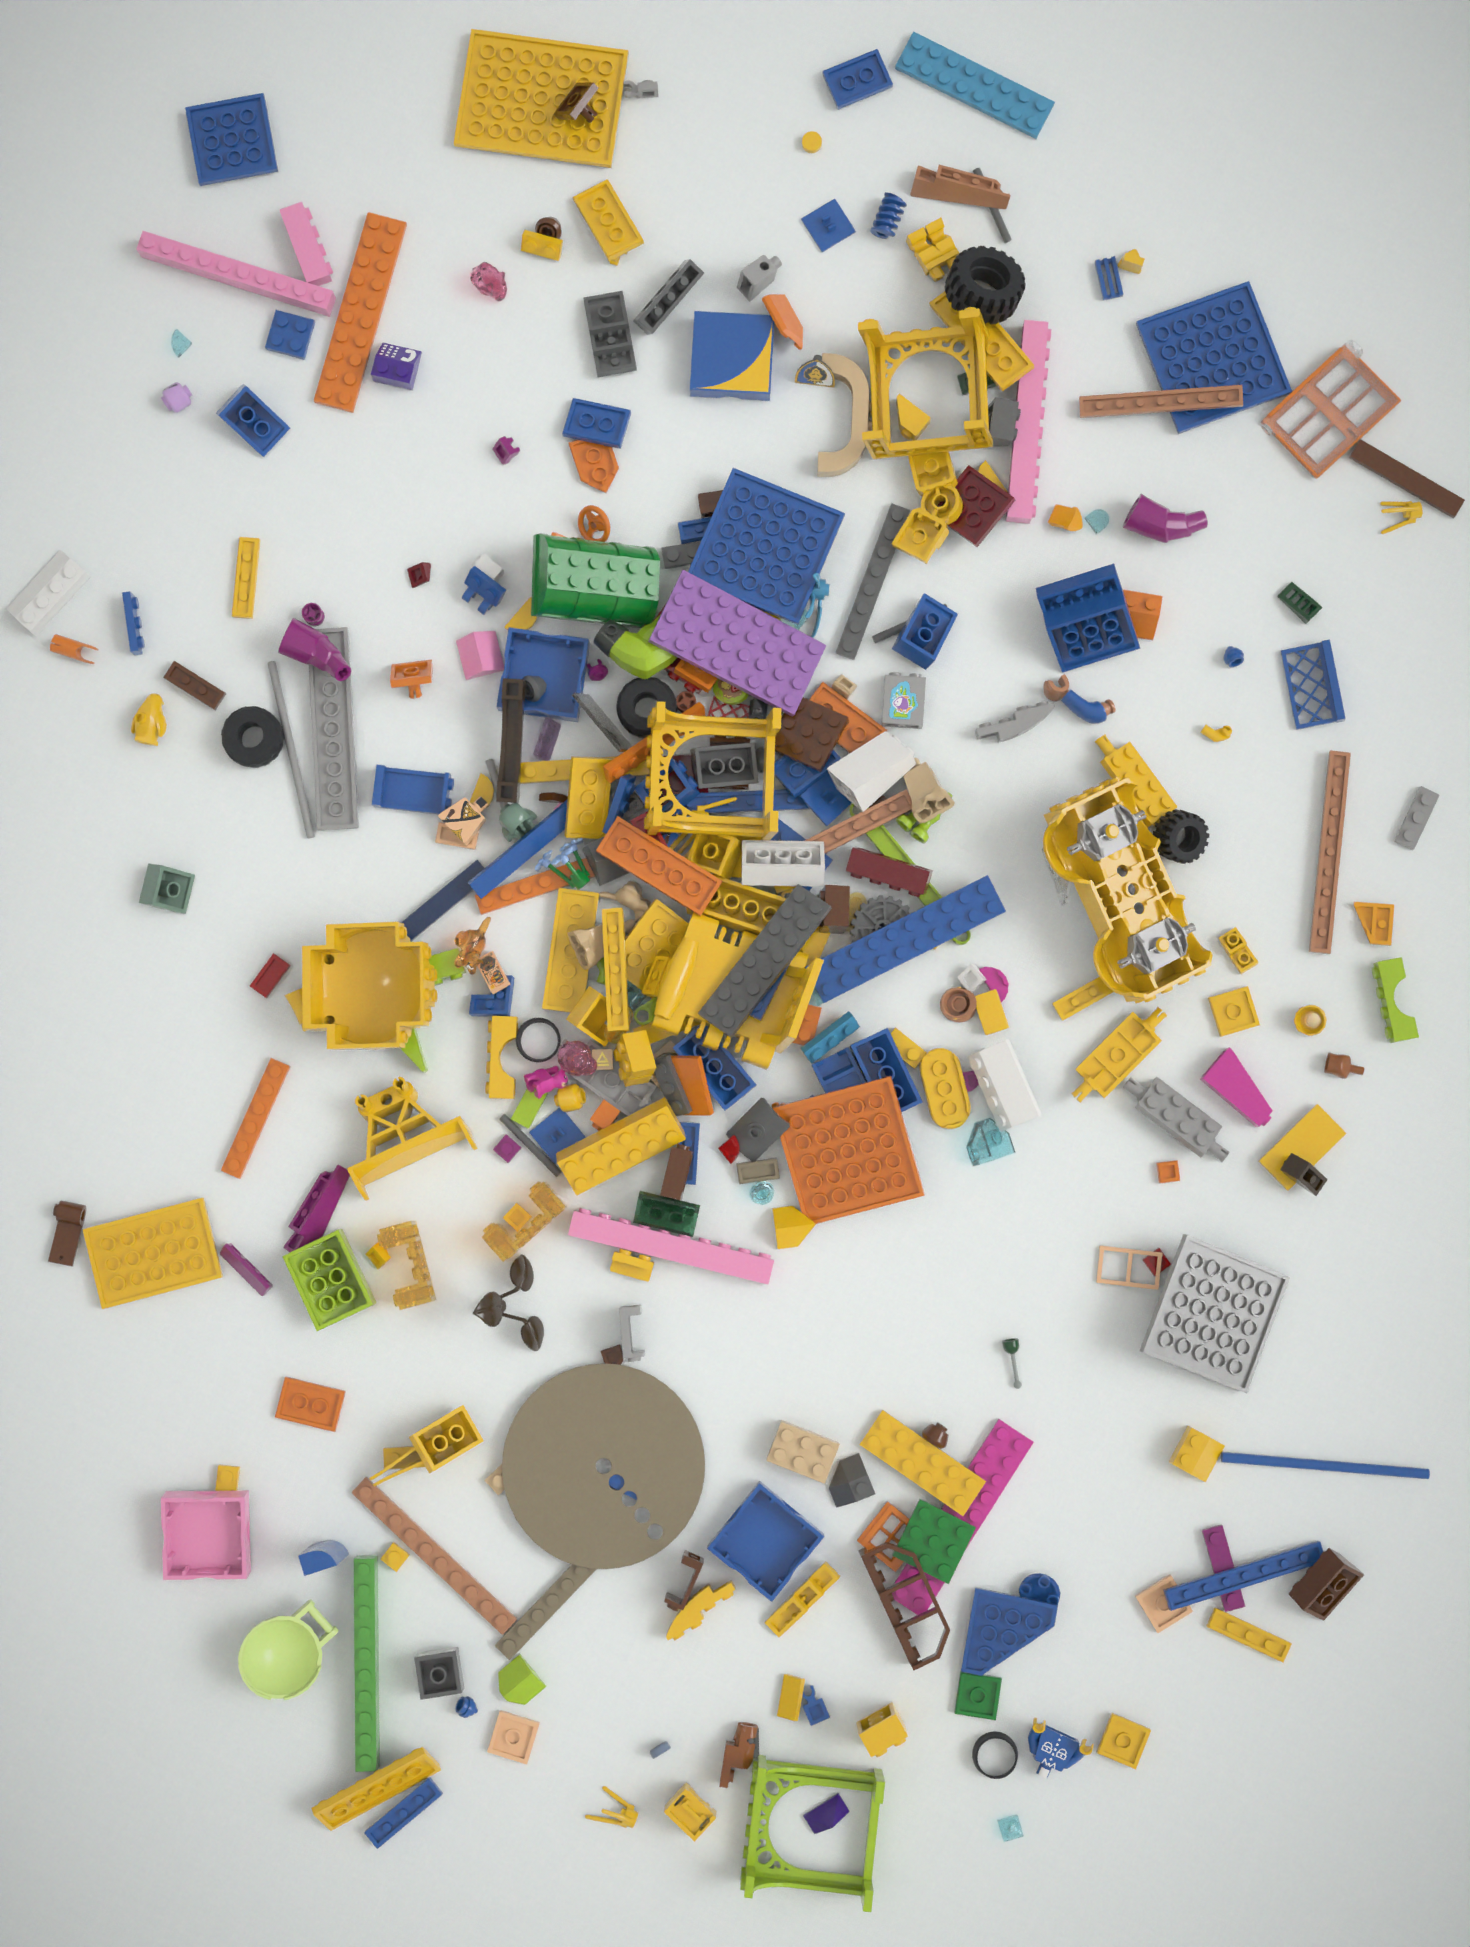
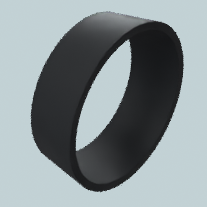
[516,1018,561,1063]
[972,1731,1018,1779]

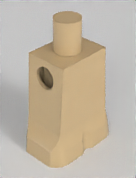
[903,758,955,823]
[568,919,636,970]

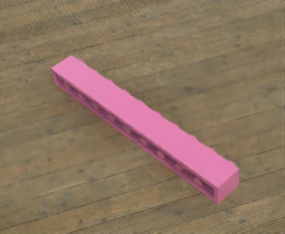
[136,231,336,317]
[1006,320,1051,524]
[568,1208,774,1284]

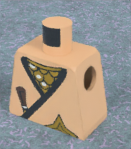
[438,796,489,846]

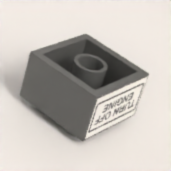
[414,1647,464,1700]

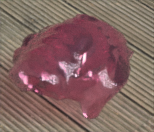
[470,262,507,301]
[557,1041,597,1076]

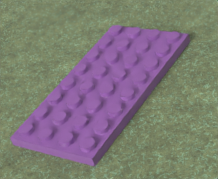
[648,570,826,717]

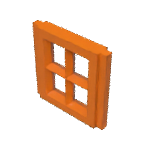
[857,1501,909,1572]

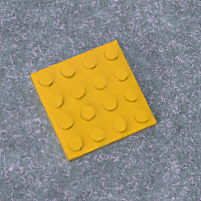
[625,898,689,999]

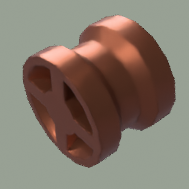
[676,691,696,713]

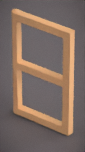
[1096,1246,1163,1290]

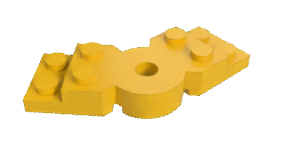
[891,452,963,564]

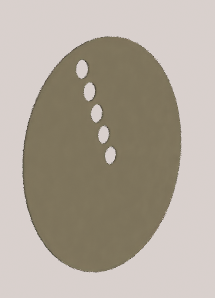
[502,1363,705,1569]

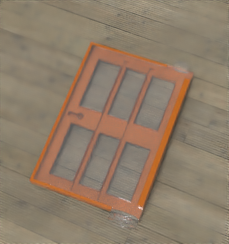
[1261,339,1401,479]

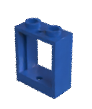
[635,758,700,816]

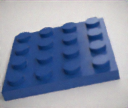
[185,93,278,186]

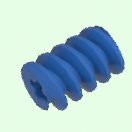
[870,192,907,239]

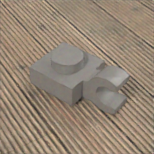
[624,80,659,98]

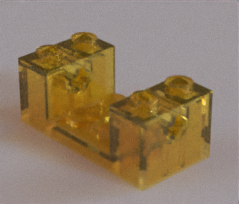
[482,1181,568,1262]
[377,1220,437,1310]

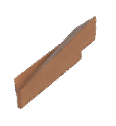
[910,164,1011,209]

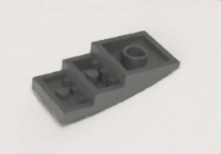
[583,291,637,377]

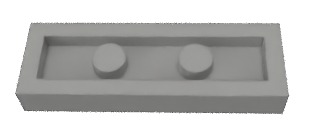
[1394,786,1440,850]

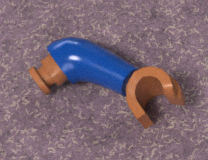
[1043,674,1116,724]

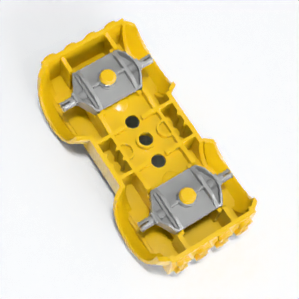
[1043,776,1213,1004]

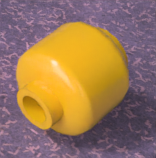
[554,1084,586,1112]

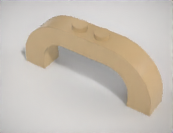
[817,353,872,477]

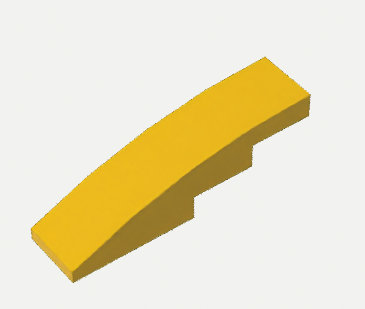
[765,1561,840,1637]

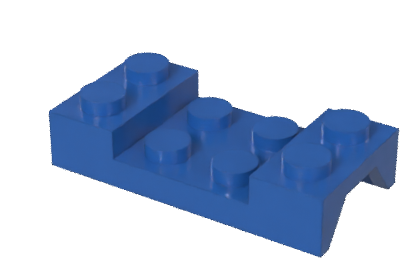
[811,1047,866,1093]

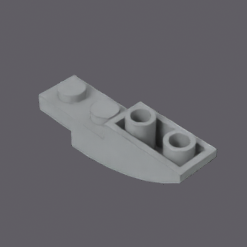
[975,701,1055,743]

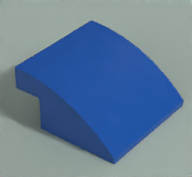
[1035,563,1140,673]

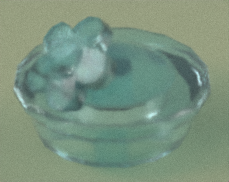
[750,1181,774,1205]

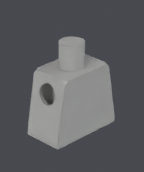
[736,255,782,302]

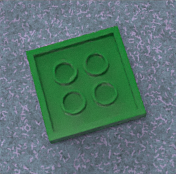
[892,1499,976,1584]

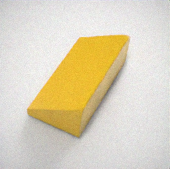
[975,989,1009,1035]

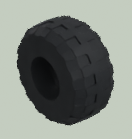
[616,677,677,738]
[221,706,284,768]

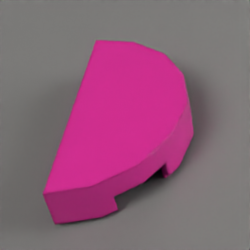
[979,967,1009,1002]

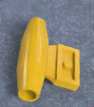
[642,937,699,1020]

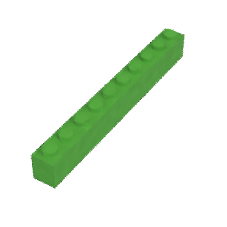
[354,1555,380,1772]

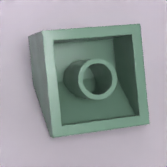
[139,863,195,914]

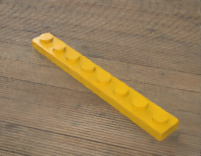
[520,754,662,784]

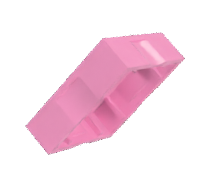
[161,1490,251,1580]

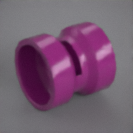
[302,603,325,627]

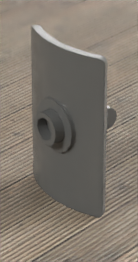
[726,1098,790,1161]

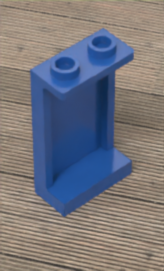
[372,764,454,815]

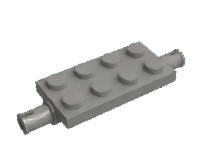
[558,1039,657,1116]
[1123,1077,1229,1162]

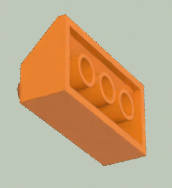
[1123,590,1163,640]

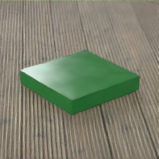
[954,1671,1002,1720]

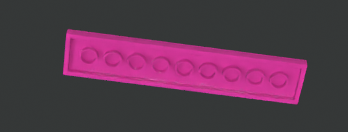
[892,1419,1034,1615]

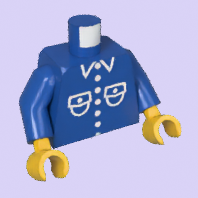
[1028,1718,1094,1778]

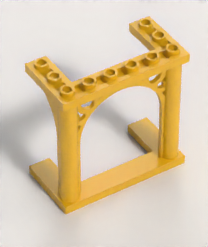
[858,307,993,459]
[644,701,781,841]

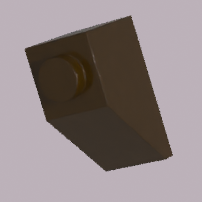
[1280,1153,1328,1196]

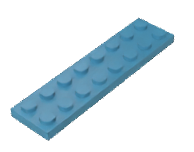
[895,31,1055,139]

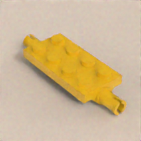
[1095,734,1177,828]
[1071,1007,1167,1103]

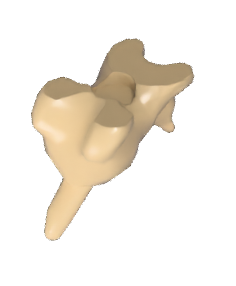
[599,881,651,923]

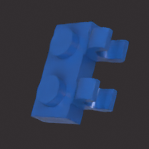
[462,566,506,615]

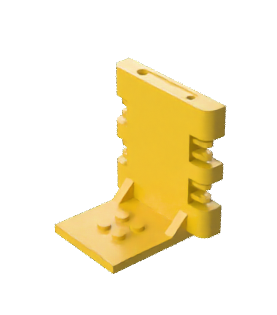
[651,912,824,1070]

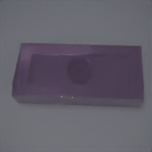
[533,717,561,761]

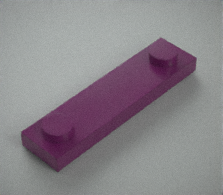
[1202,1525,1245,1612]

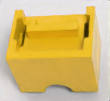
[664,1782,717,1842]

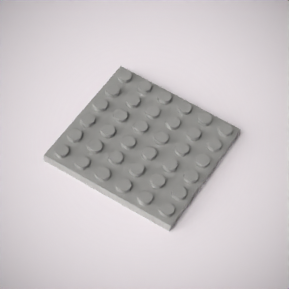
[1139,1234,1290,1393]

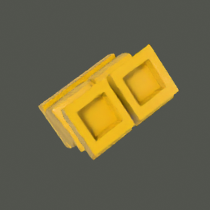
[906,217,959,282]

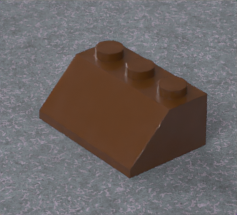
[1288,1548,1364,1621]

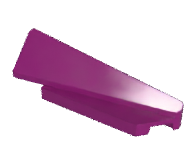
[283,1165,350,1252]

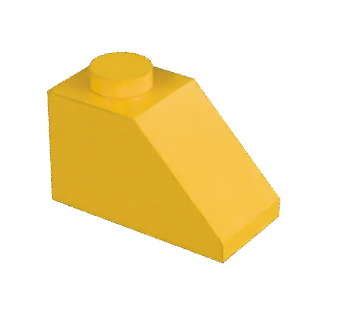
[896,393,931,441]

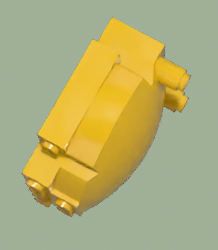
[302,922,438,1050]

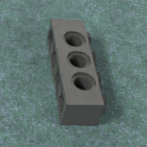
[633,259,704,335]

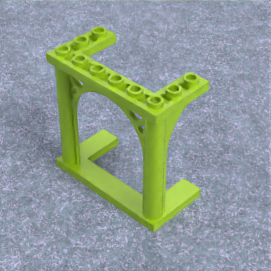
[740,1755,885,1912]

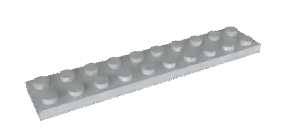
[309,627,359,831]

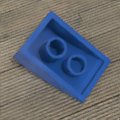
[216,384,290,457]
[892,593,958,670]

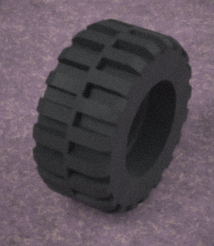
[944,246,1026,324]

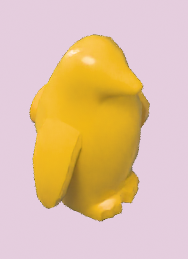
[131,693,167,746]

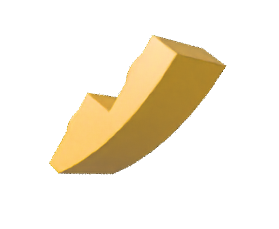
[1218,927,1258,974]

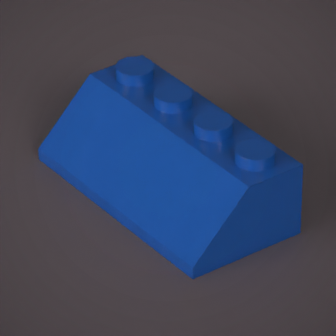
[673,1025,757,1111]
[850,1028,923,1112]

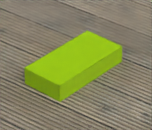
[511,1089,548,1129]

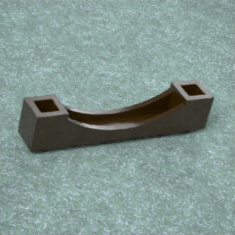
[496,678,526,803]

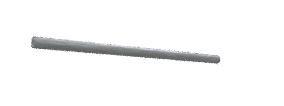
[267,661,315,838]

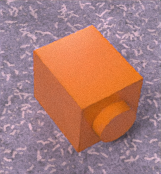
[590,1100,621,1131]

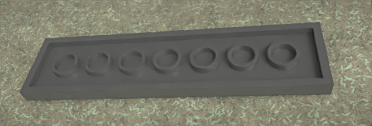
[698,884,832,1038]

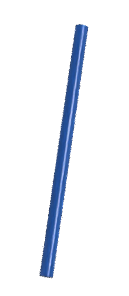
[1221,1452,1430,1479]

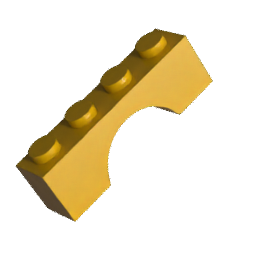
[485,1016,518,1099]

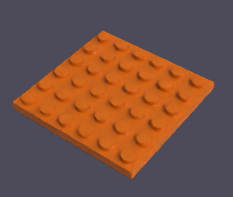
[772,1076,925,1224]

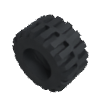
[1153,809,1209,864]

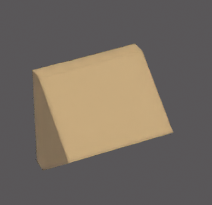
[831,674,857,700]

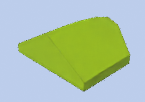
[498,1654,546,1705]

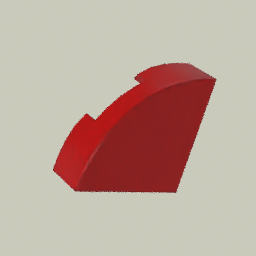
[718,1135,740,1164]

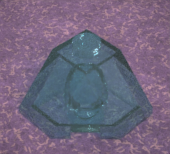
[966,1118,1016,1166]

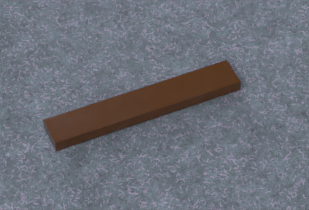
[1349,439,1465,519]

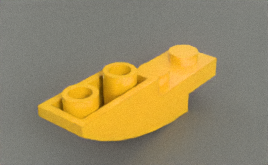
[666,1580,736,1641]

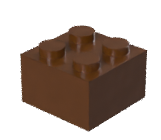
[817,885,850,934]

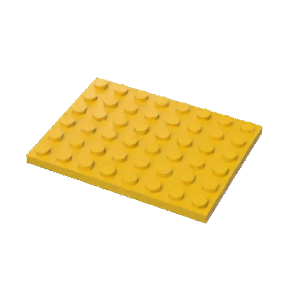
[454,29,629,168]

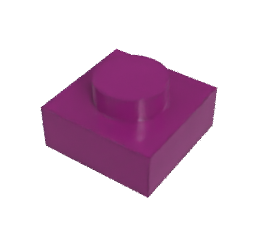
[493,1134,522,1163]

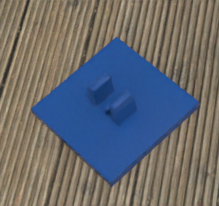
[801,199,856,252]
[799,773,852,827]
[529,1107,586,1164]

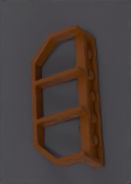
[858,1542,950,1671]

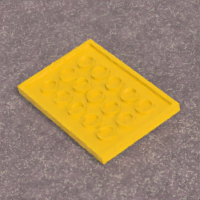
[82,1198,223,1309]

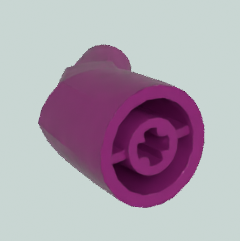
[1122,493,1208,543]
[278,618,351,681]

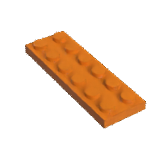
[596,816,722,917]

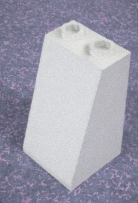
[827,731,916,812]

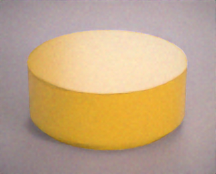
[802,131,822,153]

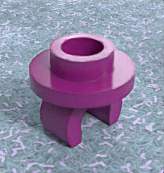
[587,659,608,681]

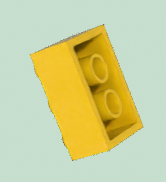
[856,1702,908,1757]

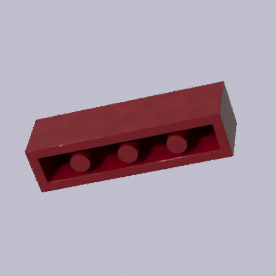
[846,847,933,897]

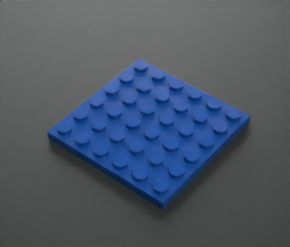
[1136,281,1292,434]
[688,468,845,625]

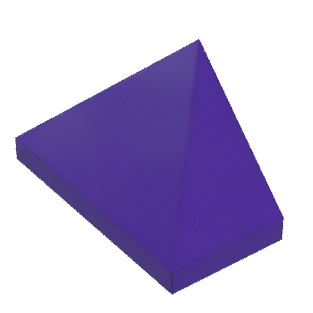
[803,1793,850,1834]

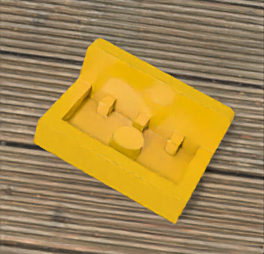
[610,1249,655,1282]

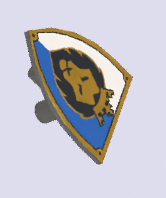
[795,355,835,388]

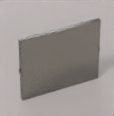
[572,693,632,752]

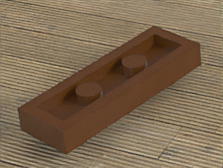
[163,661,226,711]

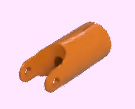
[50,634,99,664]

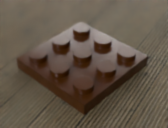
[775,697,849,772]

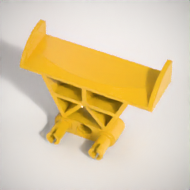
[347,1077,478,1201]

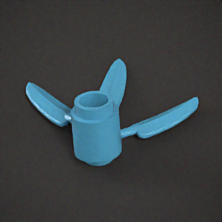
[805,573,830,638]

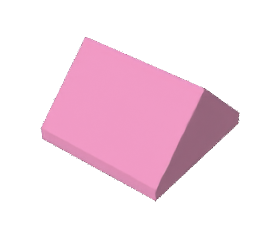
[456,631,504,680]

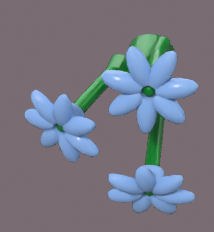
[535,838,591,890]

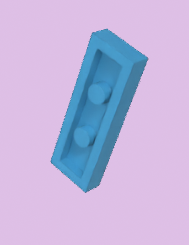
[800,1011,860,1064]

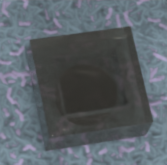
[625,791,645,818]

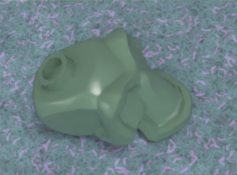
[499,803,538,842]

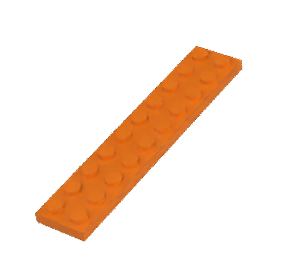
[314,212,407,413]

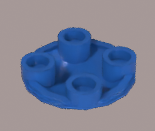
[1019,1573,1061,1605]

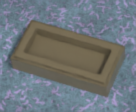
[736,1158,780,1184]

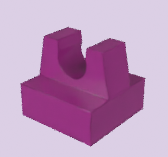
[492,436,520,465]

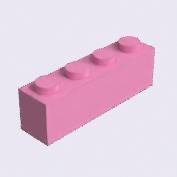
[280,202,333,286]

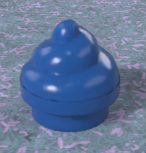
[1223,646,1244,667]
[455,1696,478,1718]

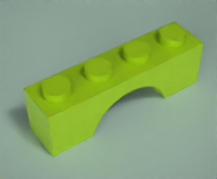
[1372,957,1419,1043]

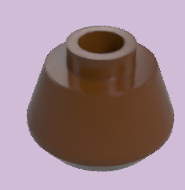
[535,217,562,239]
[922,1422,949,1449]

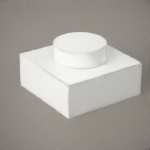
[957,964,987,992]

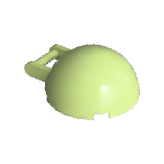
[238,1599,339,1700]

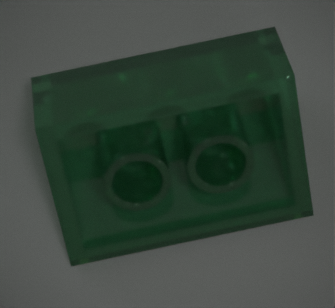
[633,1191,700,1237]

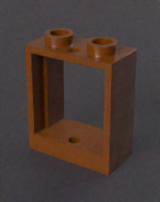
[660,1144,693,1200]

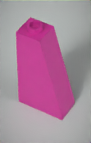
[1200,1047,1273,1127]

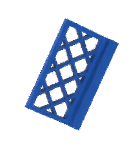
[1281,639,1346,730]

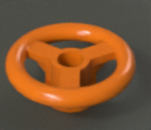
[578,505,610,542]

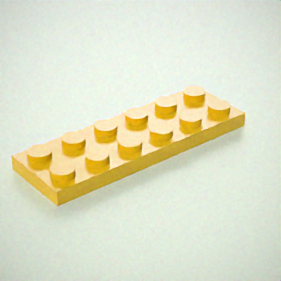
[929,291,1035,392]
[542,888,599,1013]
[859,1410,986,1516]
[311,1747,441,1831]

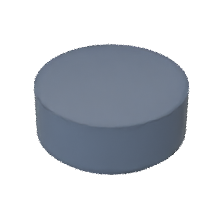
[649,1741,671,1759]

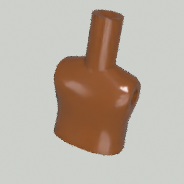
[1324,1052,1364,1079]

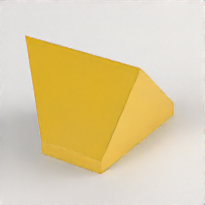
[772,1206,816,1249]

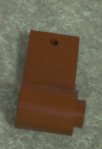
[48,1200,86,1267]

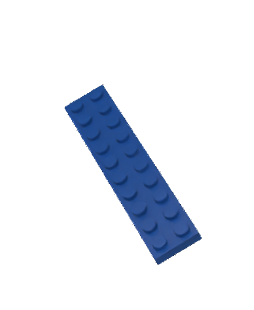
[805,875,1006,1003]

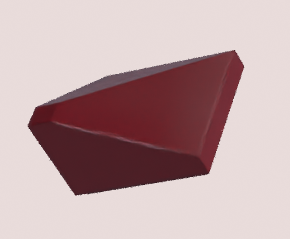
[407,562,431,588]

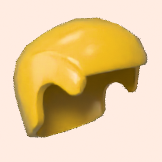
[1294,1005,1327,1036]

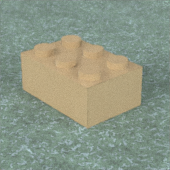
[766,1420,840,1484]

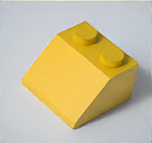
[1169,1426,1225,1482]

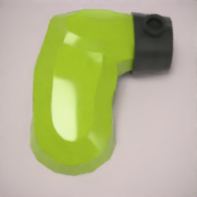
[593,614,678,679]

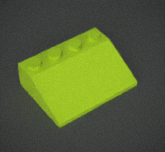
[282,1229,377,1331]

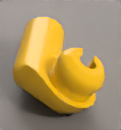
[1200,724,1232,742]

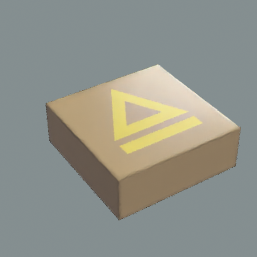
[592,1049,613,1070]

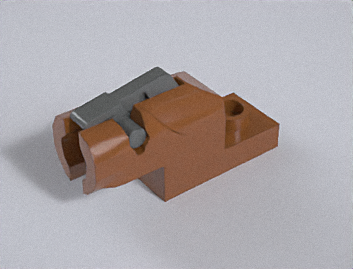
[719,1722,759,1788]

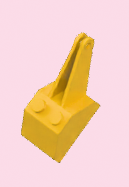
[369,1405,484,1487]

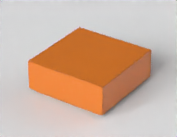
[1156,1160,1180,1183]

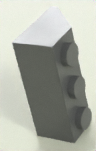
[690,742,759,789]

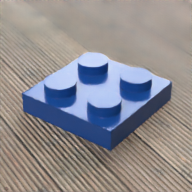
[265,310,315,360]

